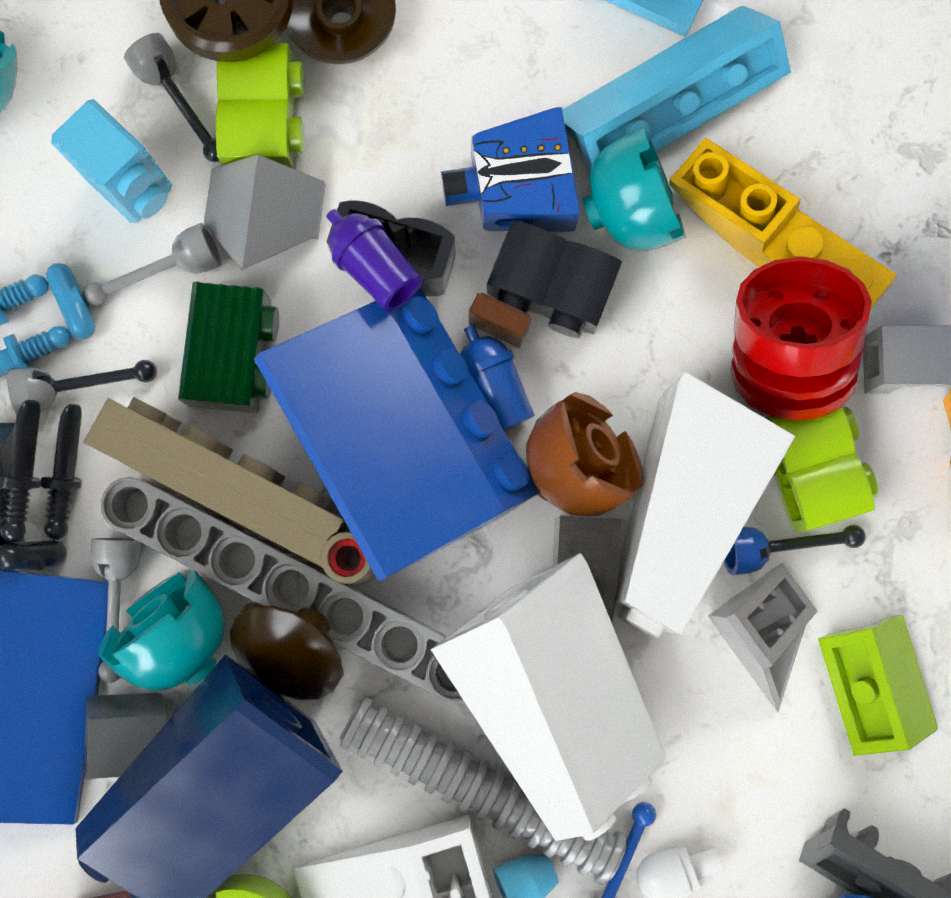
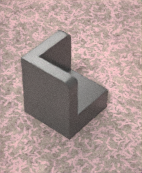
[85,693,166,779]

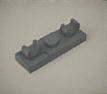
[799,808,951,898]

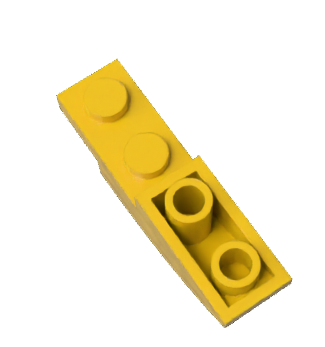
[669,137,897,311]

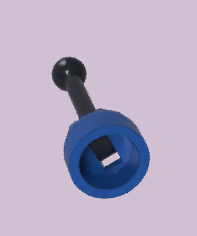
[724,525,866,575]

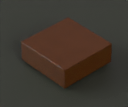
[468,292,532,348]

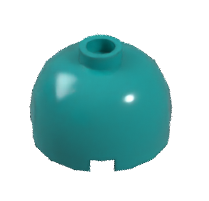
[582,127,686,251]
[98,569,225,691]

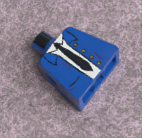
[441,107,580,232]

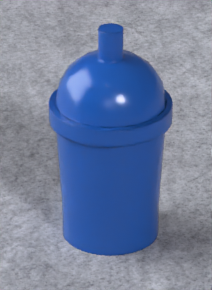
[460,325,535,430]

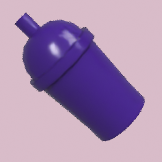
[326,209,423,312]

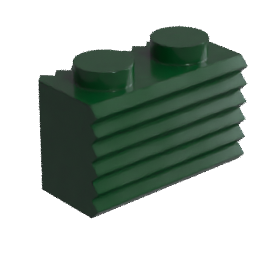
[178,281,279,413]

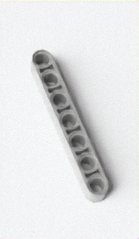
[101,477,463,702]

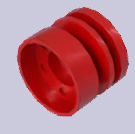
[731,257,872,421]

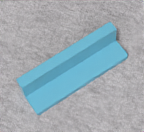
[562,6,791,174]

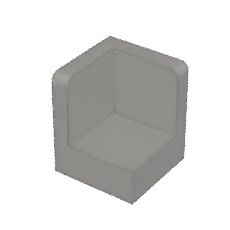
[863,325,951,394]

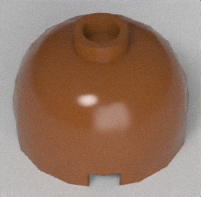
[526,392,644,516]

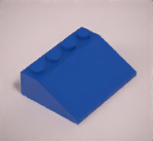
[254,288,540,582]
[0,568,108,825]

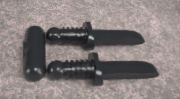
[0,400,82,570]

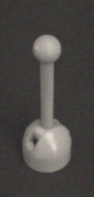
[83,223,221,305]
[91,538,141,683]

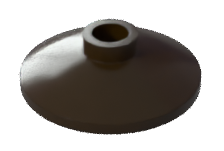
[286,0,396,64]

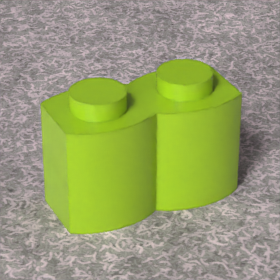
[216,43,305,168]
[765,407,878,533]

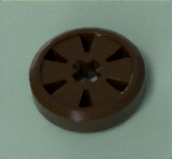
[159,0,293,62]

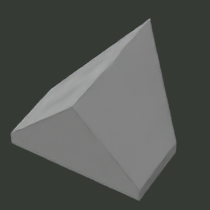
[204,155,326,270]
[708,563,818,713]

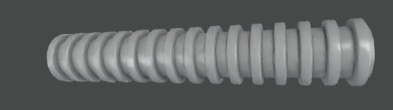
[339,697,627,885]

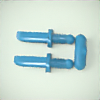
[0,263,95,377]

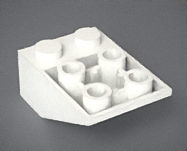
[294,814,493,898]

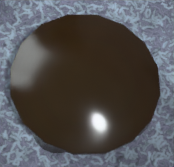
[229,602,344,700]

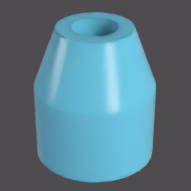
[492,854,559,898]

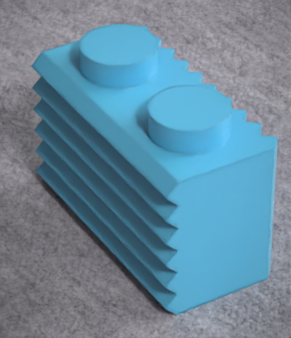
[51,99,173,223]

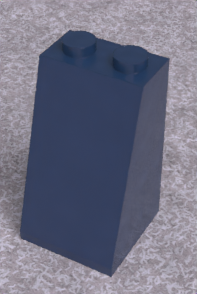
[75,654,343,898]

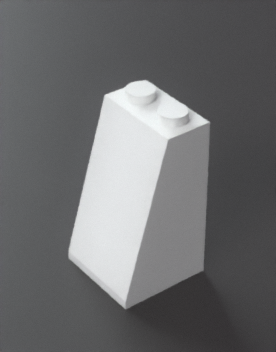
[610,371,795,638]
[430,553,666,841]

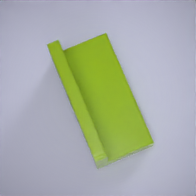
[818,615,938,756]

